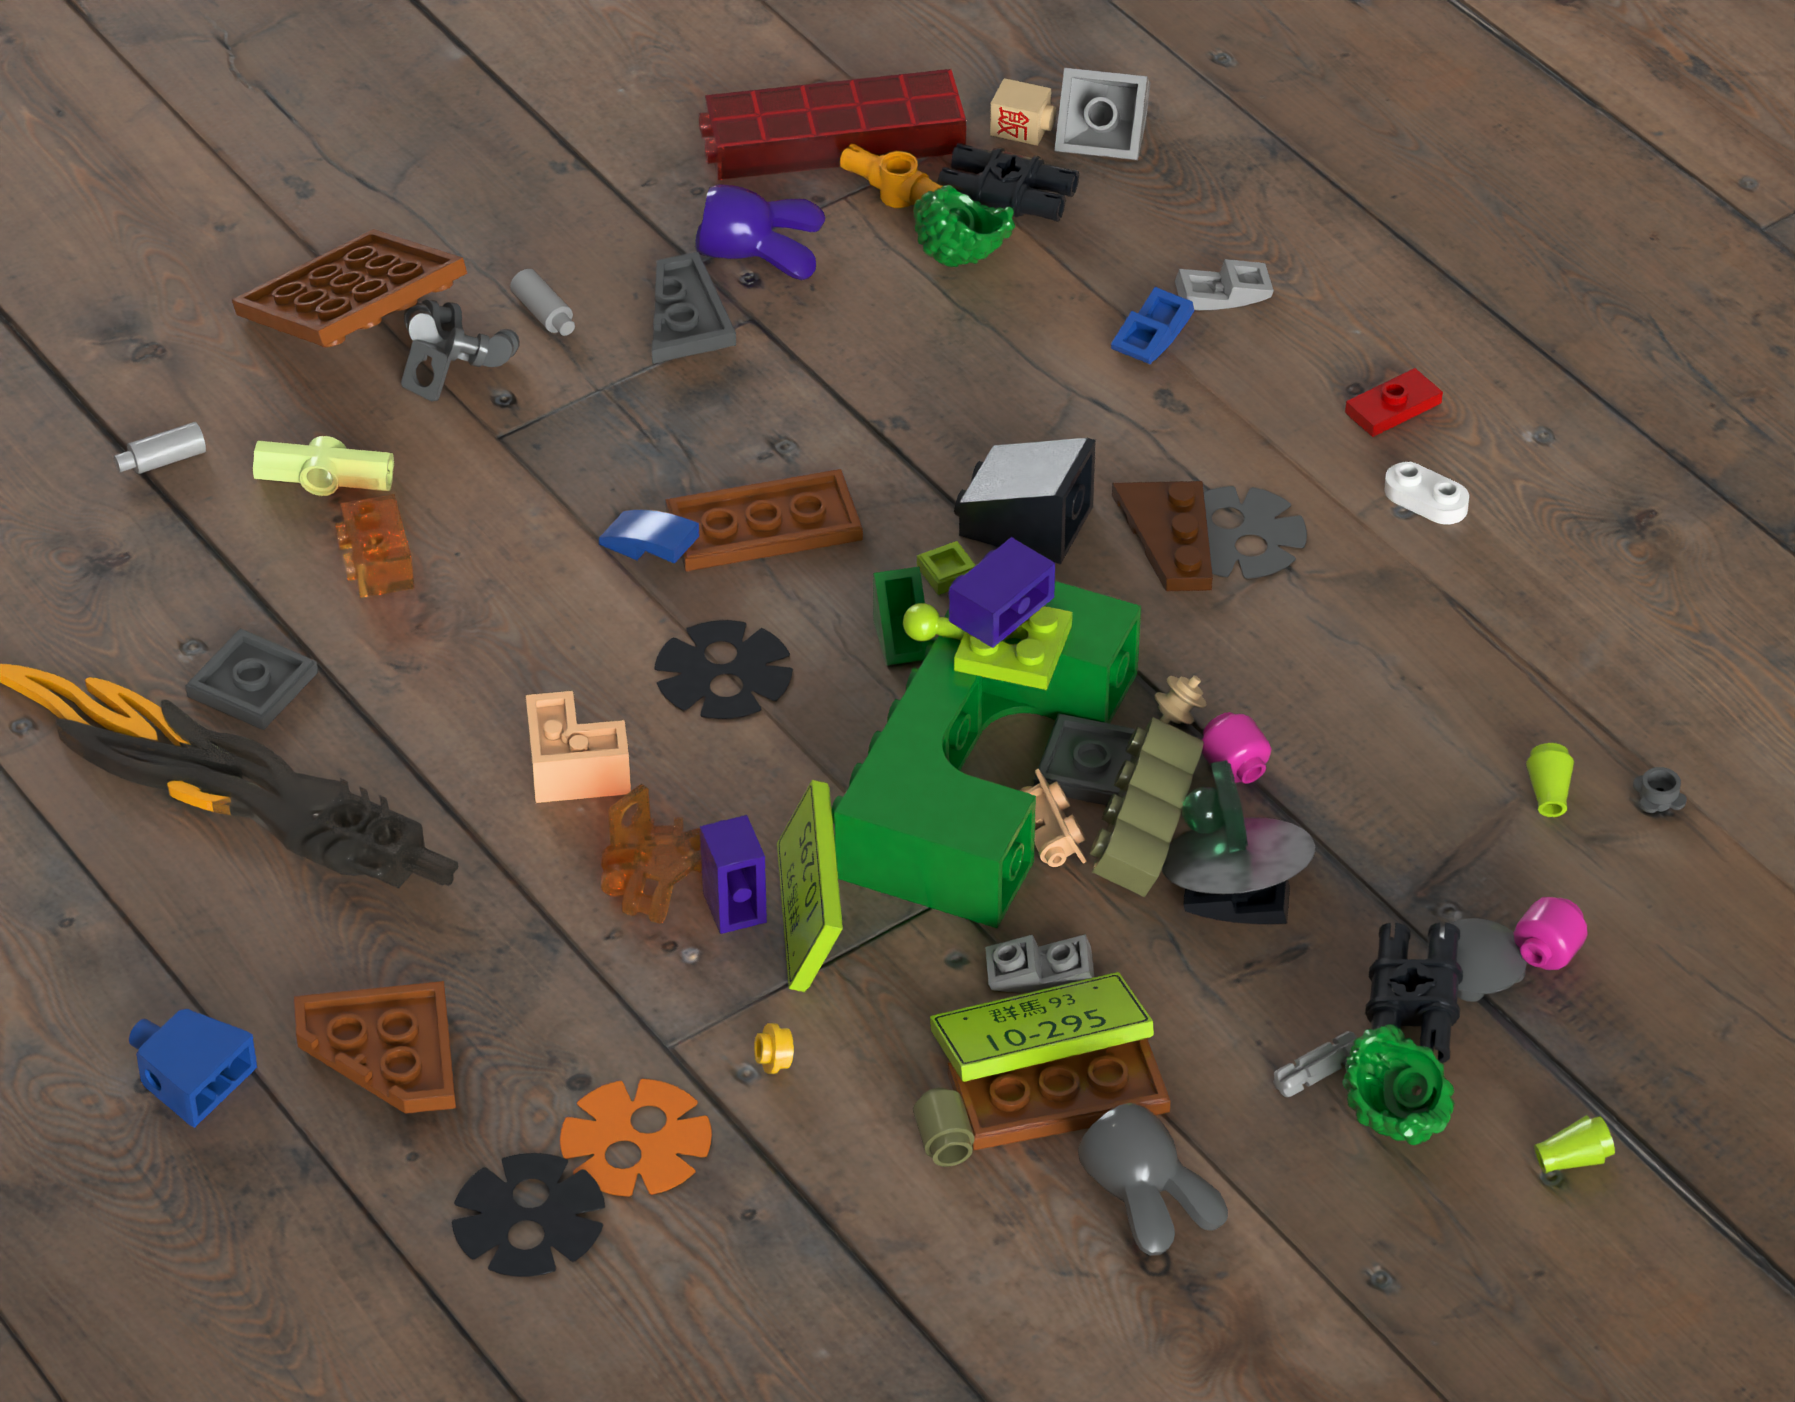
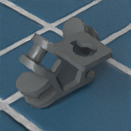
[401,299,520,401]

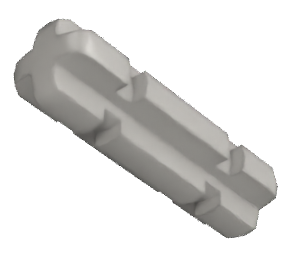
[1273,1031,1357,1097]

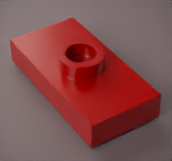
[1345,368,1443,437]

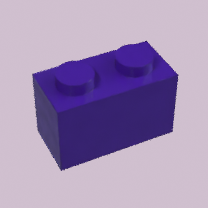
[948,537,1055,648]
[700,815,767,934]

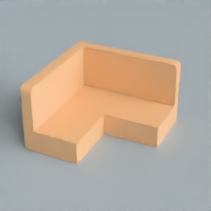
[526,691,631,803]

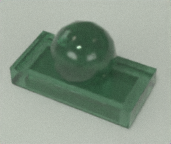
[1182,760,1248,852]

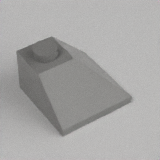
[1054,68,1151,161]

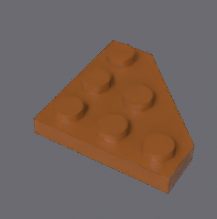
[294,981,456,1114]

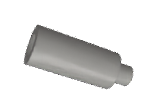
[510,269,575,336]
[114,422,206,474]

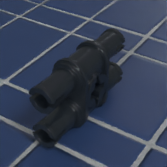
[937,143,1079,222]
[1365,922,1463,1063]

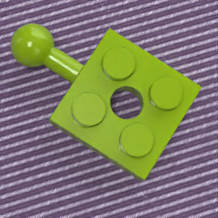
[903,603,1072,690]

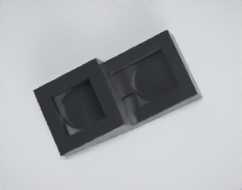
[1183,880,1290,924]

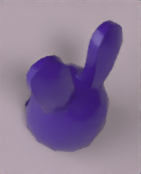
[695,184,825,281]

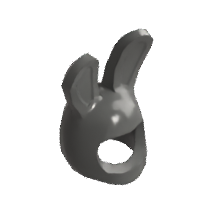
[1078,1103,1228,1256]

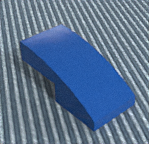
[1111,287,1194,364]
[599,510,699,564]

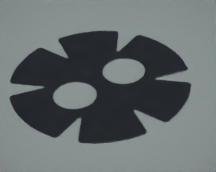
[654,620,793,719]
[452,1153,605,1277]

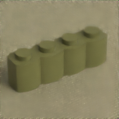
[1089,717,1204,897]

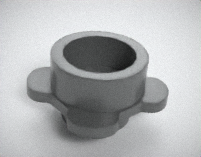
[1633,767,1687,813]

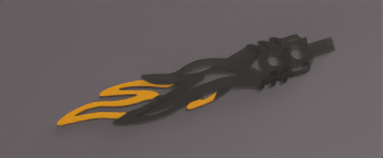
[0,664,458,888]

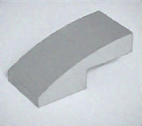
[1175,259,1274,310]

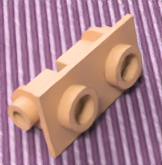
[1019,768,1087,867]

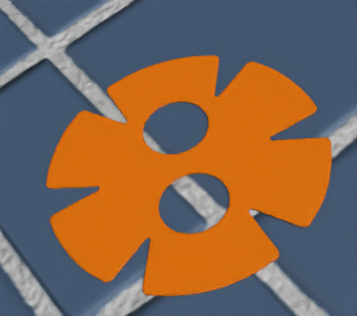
[560,1079,712,1197]

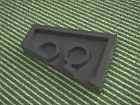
[652,252,736,364]

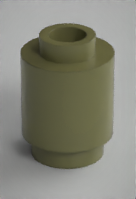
[913,1088,975,1167]

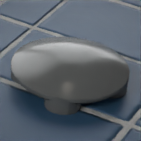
[1440,918,1527,1002]

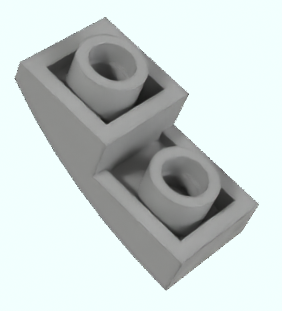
[985,934,1094,993]

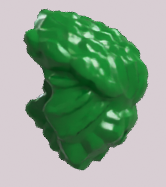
[913,185,1015,267]
[1342,1024,1455,1145]

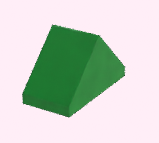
[873,566,929,665]

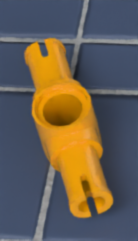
[840,144,942,208]

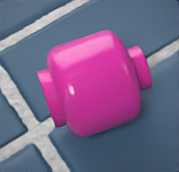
[1202,712,1272,784]
[1514,897,1588,970]

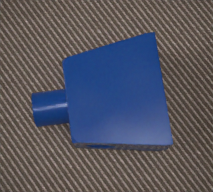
[129,1009,257,1128]

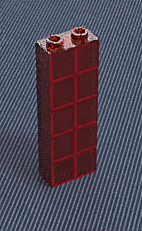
[698,69,966,180]

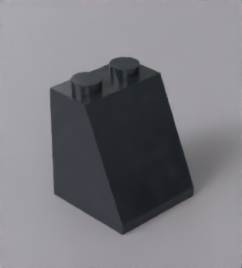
[954,438,1096,564]

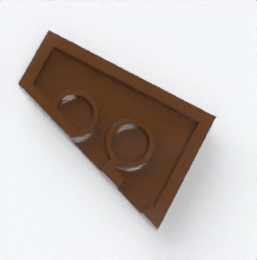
[1112,481,1213,591]

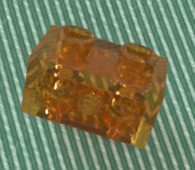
[334,494,414,598]

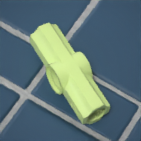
[253,436,394,496]

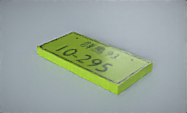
[777,780,843,992]
[930,972,1154,1082]

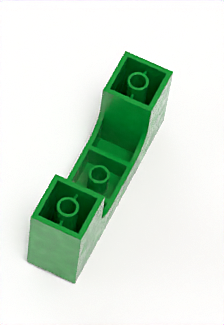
[832,581,1141,929]

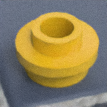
[754,1023,794,1074]

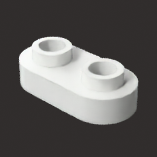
[1384,462,1469,524]

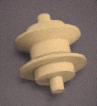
[1154,675,1207,724]

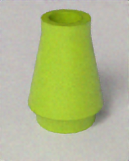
[1526,743,1574,817]
[1534,1115,1615,1174]

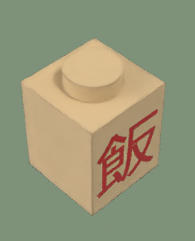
[990,78,1056,146]

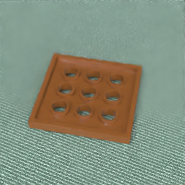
[232,229,467,348]

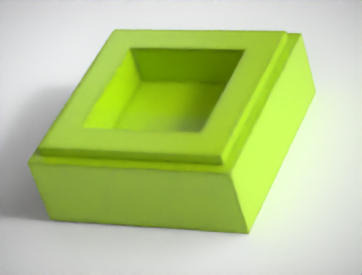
[917,541,976,595]

